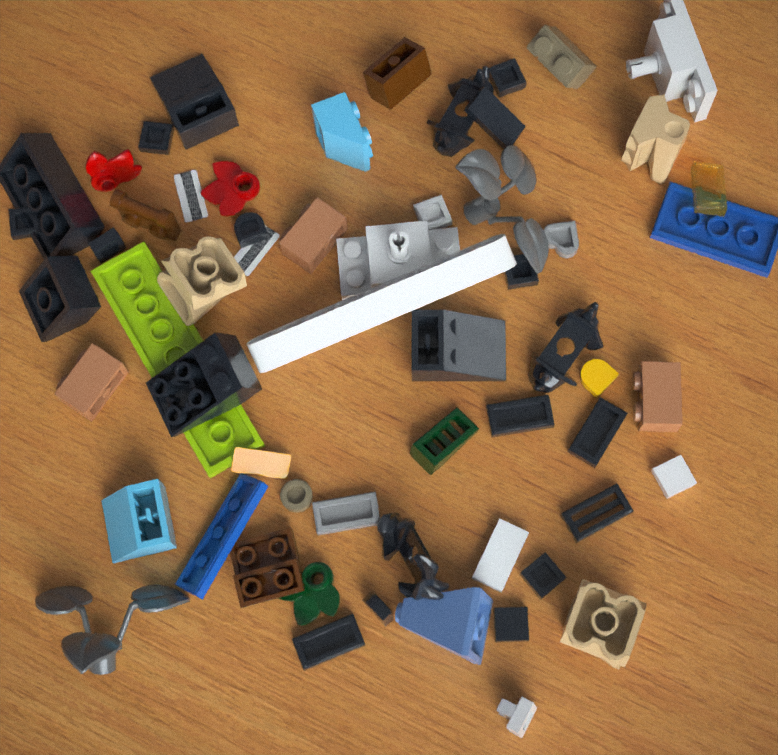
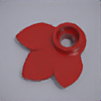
[85,149,143,192]
[200,161,260,216]

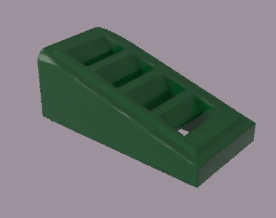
[410,407,479,475]

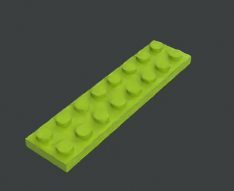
[91,241,265,478]

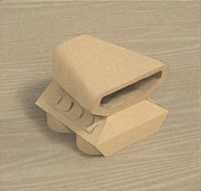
[621,95,690,184]
[157,236,247,326]
[560,579,647,670]

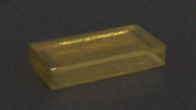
[691,161,727,217]

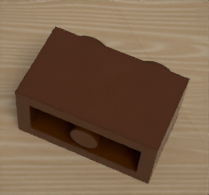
[363,37,432,110]

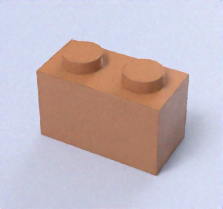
[280,197,348,274]
[54,343,129,422]
[632,361,682,432]

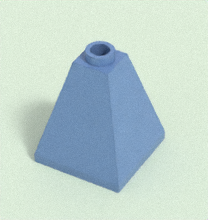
[395,587,493,665]

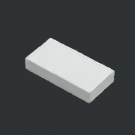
[472,518,529,593]

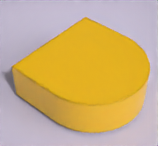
[580,359,619,398]

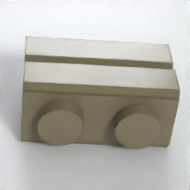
[527,25,597,89]

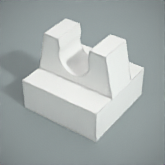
[496,697,537,738]

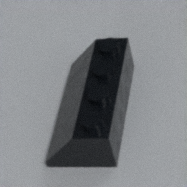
[0,133,105,259]

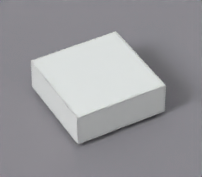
[413,195,452,230]
[651,455,697,499]

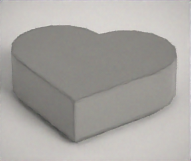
[543,221,579,258]

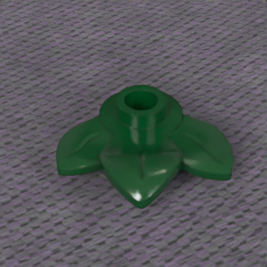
[278,562,340,626]

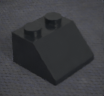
[19,255,101,342]

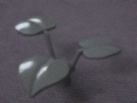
[455,145,549,274]
[35,585,190,675]

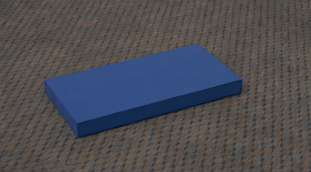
[650,182,778,278]

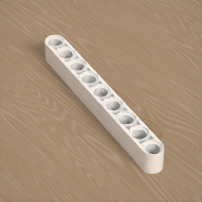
[246,234,517,373]

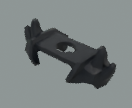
[427,66,494,157]
[528,302,604,393]
[377,513,449,600]

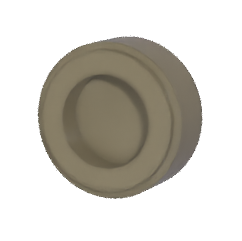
[280,479,313,513]

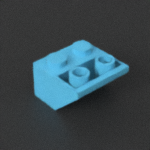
[311,92,373,172]
[101,479,177,563]

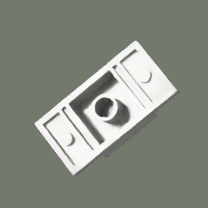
[626,0,718,122]
[336,221,460,300]

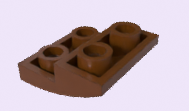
[230,527,305,608]

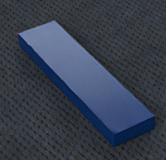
[175,473,268,600]

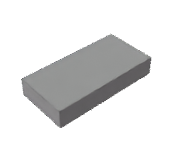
[312,492,380,536]

